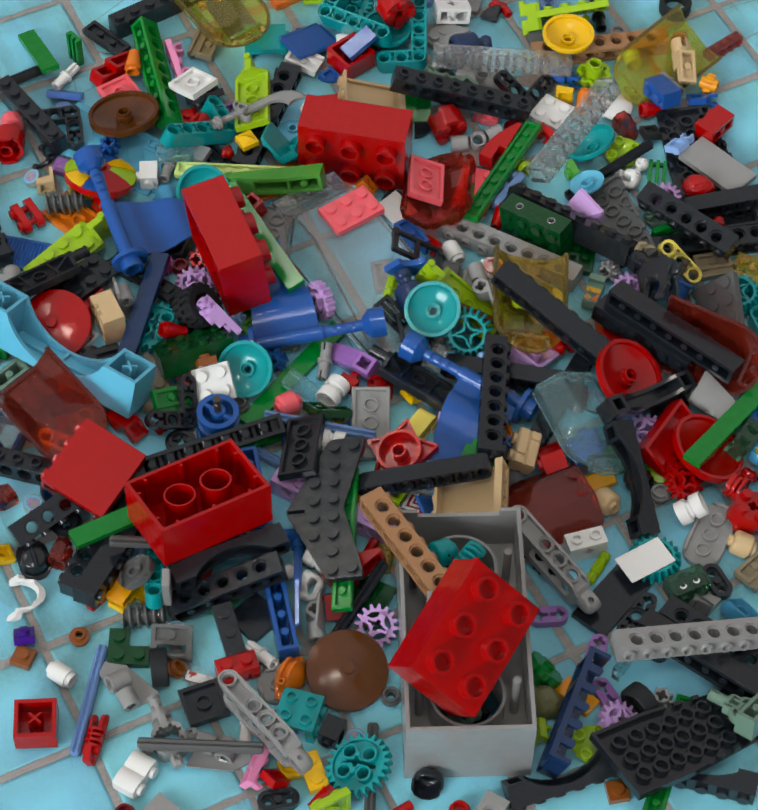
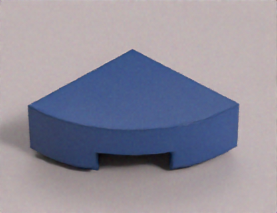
[318,67,341,83]

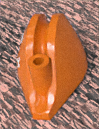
[274,656,306,701]

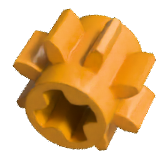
[699,73,720,94]

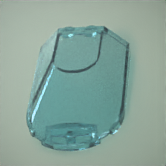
[532,371,625,476]

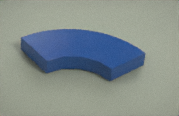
[384,256,429,276]

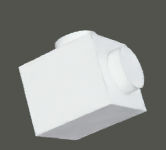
[136,161,159,190]

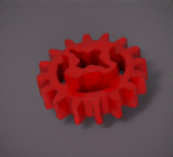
[663,461,704,501]

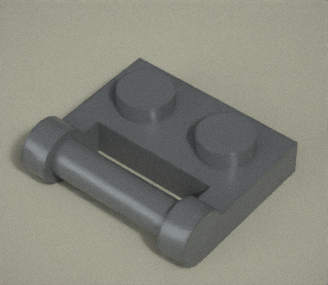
[151,623,194,663]

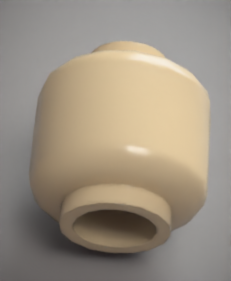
[592,487,621,516]
[726,530,757,559]

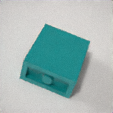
[244,24,289,60]

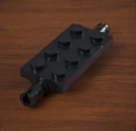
[4,245,90,297]
[43,252,119,301]
[368,344,454,411]

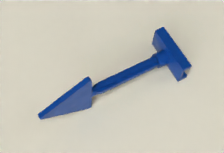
[283,529,306,626]

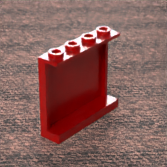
[40,418,146,520]

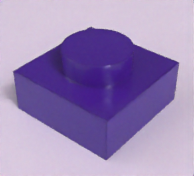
[13,626,35,646]

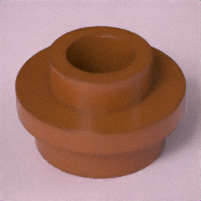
[69,627,90,647]
[167,659,186,679]

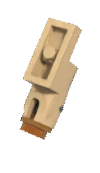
[671,31,697,85]

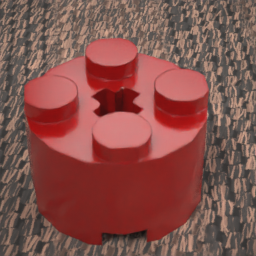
[375,0,416,29]
[427,104,468,145]
[0,123,25,165]
[726,488,758,534]

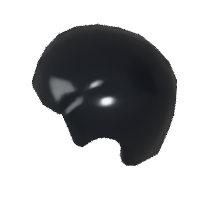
[411,768,444,800]

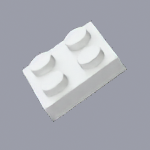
[168,67,218,101]
[528,93,576,134]
[191,361,238,402]

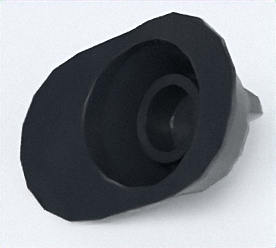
[16,540,52,581]

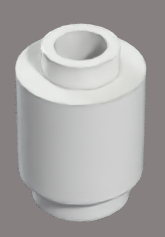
[442,240,466,265]
[46,660,78,688]

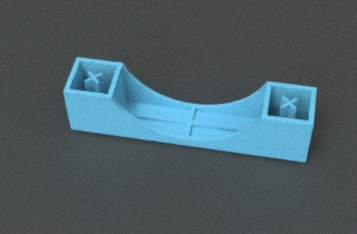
[0,281,157,419]

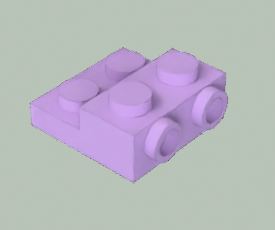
[196,294,242,335]

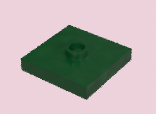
[354,576,397,623]

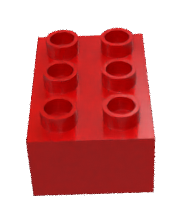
[298,94,413,191]
[181,175,276,316]
[124,438,273,566]
[388,559,540,717]

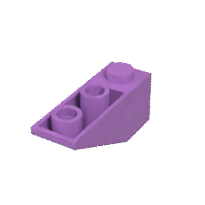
[331,342,380,383]

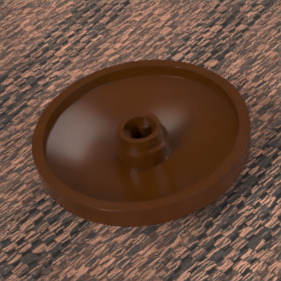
[88,90,160,138]
[305,630,389,713]

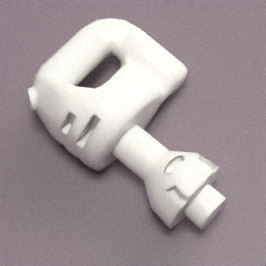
[615,157,649,189]
[285,563,325,602]

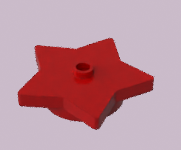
[367,419,440,471]

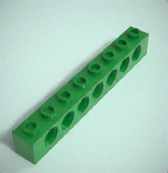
[131,16,183,130]

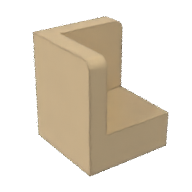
[35,166,56,195]

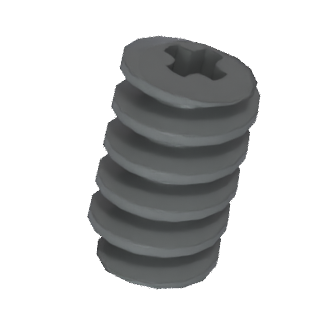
[45,190,83,214]
[123,603,166,629]

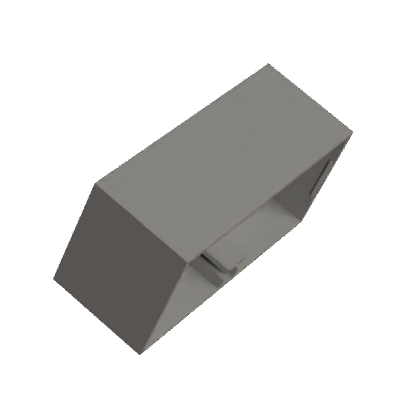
[395,507,537,778]

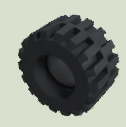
[172,282,223,333]

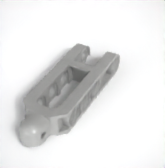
[512,505,602,615]
[218,669,313,776]

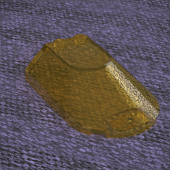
[173,0,271,48]
[613,3,722,106]
[493,244,569,353]

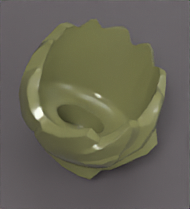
[534,684,563,719]

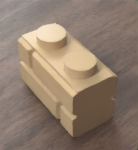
[506,427,542,475]

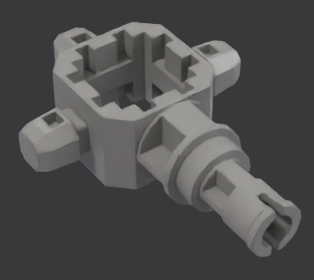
[141,694,198,769]

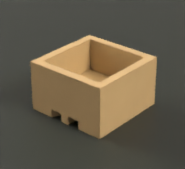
[90,289,126,345]

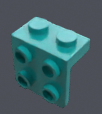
[261,122,298,165]
[276,687,328,744]

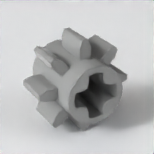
[598,260,622,283]
[653,687,673,708]

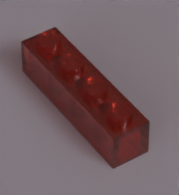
[703,31,743,63]

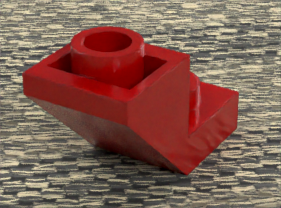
[104,410,149,444]

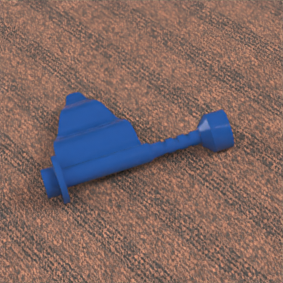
[73,145,192,276]
[239,238,388,350]
[398,330,540,490]

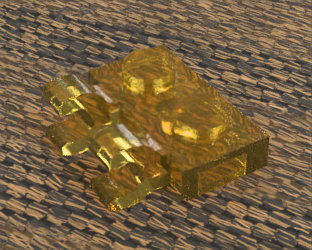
[733,252,758,285]

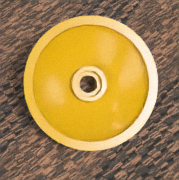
[542,14,594,54]

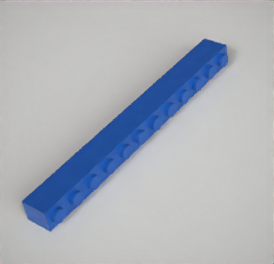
[240,445,299,663]

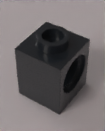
[318,713,347,750]

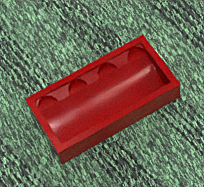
[639,399,693,476]

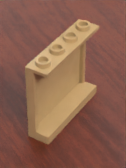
[337,69,406,109]
[431,457,509,513]

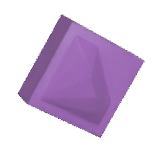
[52,157,69,177]

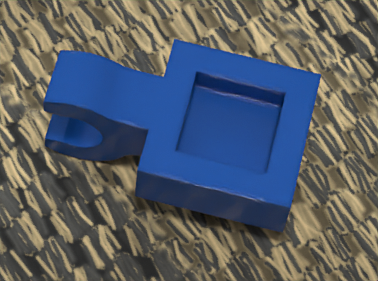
[550,67,582,90]
[686,92,718,107]

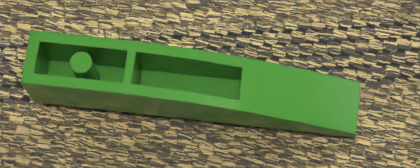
[224,163,327,195]

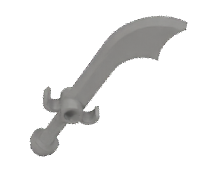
[211,90,306,130]

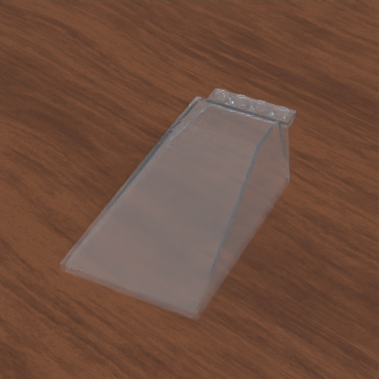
[273,171,463,366]

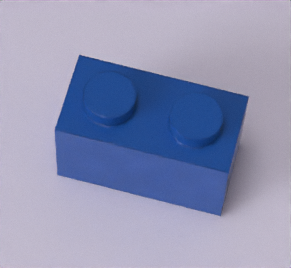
[643,74,682,110]

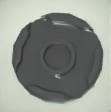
[118,554,155,590]

